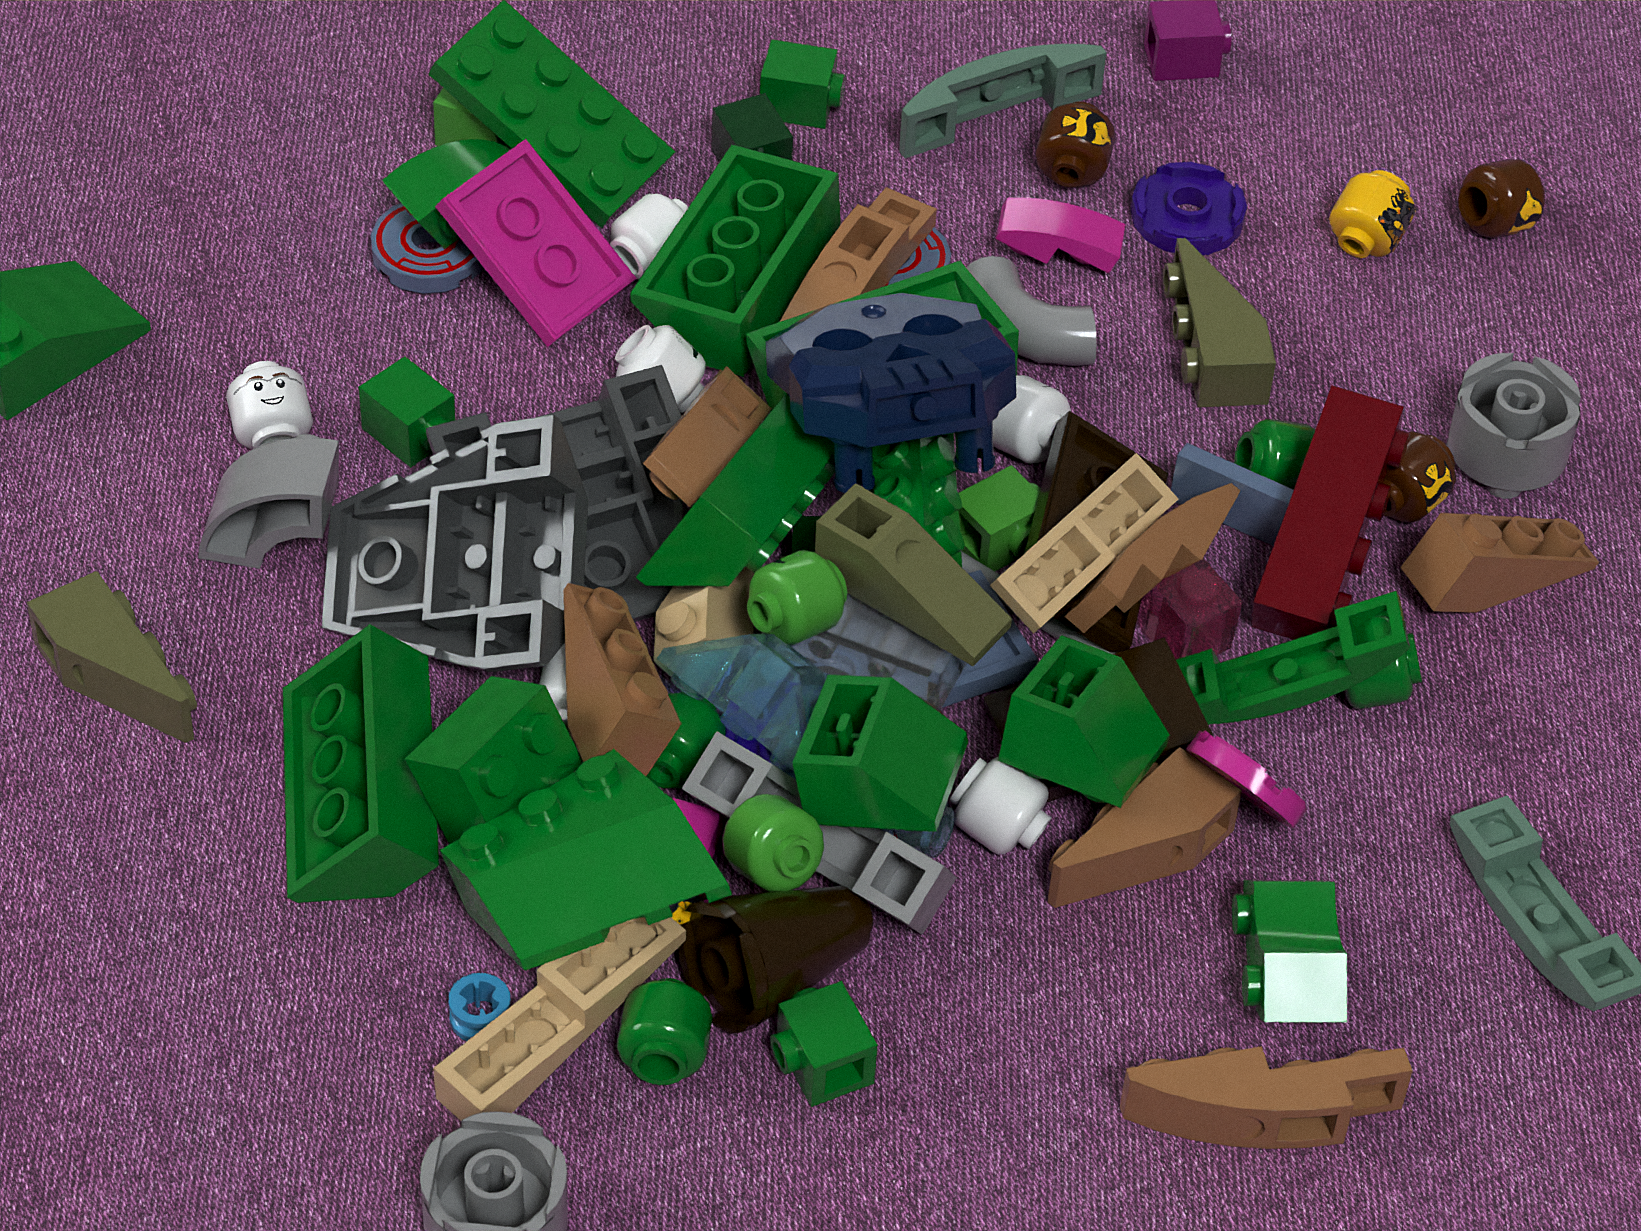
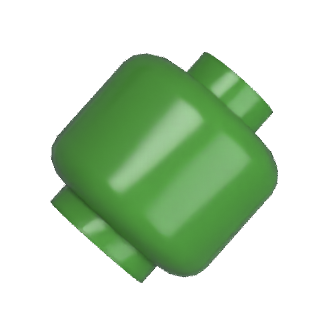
[747,550,847,646]
[723,794,824,892]

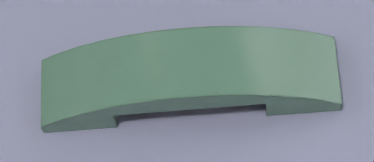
[899,44,1107,159]
[1449,795,1641,1011]

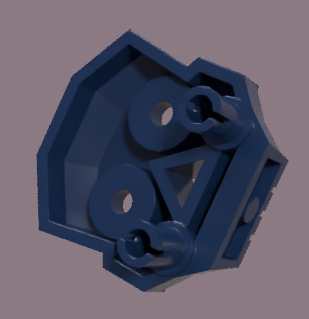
[766,293,1017,493]

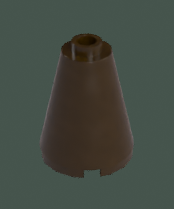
[678,886,873,1034]

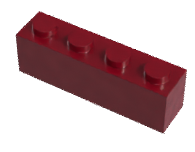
[1252,385,1410,640]

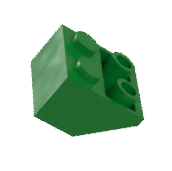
[998,635,1170,808]
[792,675,968,832]

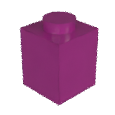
[1144,0,1232,81]

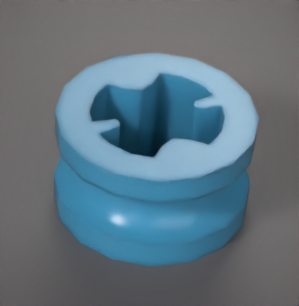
[448,973,510,1041]

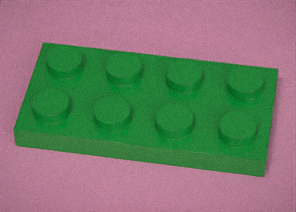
[428,0,676,228]

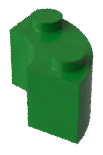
[382,139,511,249]
[1232,880,1347,1023]

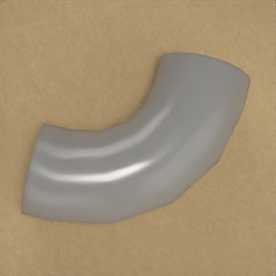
[966,256,1097,366]

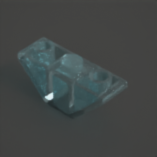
[657,634,825,779]

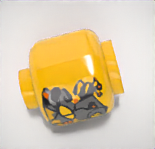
[1329,170,1416,258]

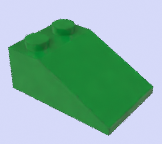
[0,261,151,420]

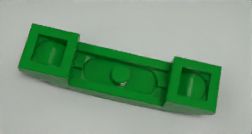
[1176,591,1410,725]

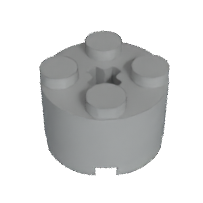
[1446,353,1581,499]
[420,1112,568,1231]

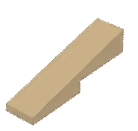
[990,453,1178,634]
[433,917,686,1121]

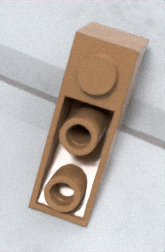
[1400,513,1599,613]
[563,583,681,776]
[1047,747,1242,908]

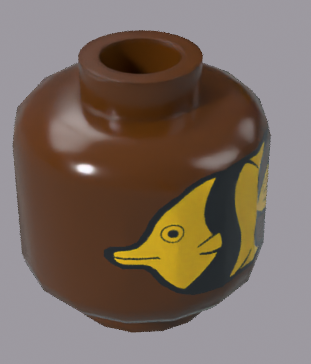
[1035,102,1115,188]
[1458,159,1545,238]
[1382,431,1456,523]

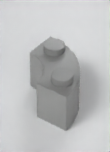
[198,434,339,569]

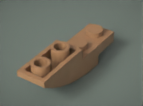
[780,187,937,322]
[643,366,772,507]
[1120,1046,1413,1149]

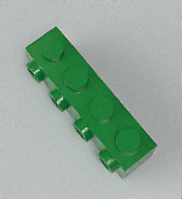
[859,433,965,567]

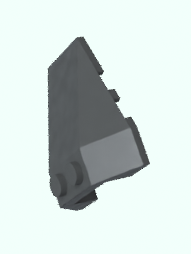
[426,365,683,622]
[321,415,588,672]

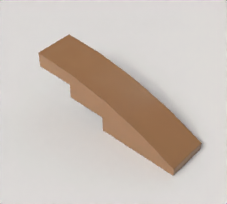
[1065,483,1240,633]

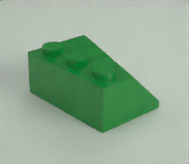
[440,749,733,971]

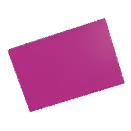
[435,139,637,347]

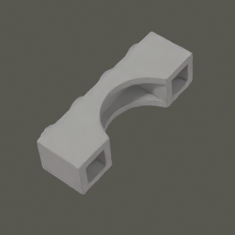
[682,731,957,935]

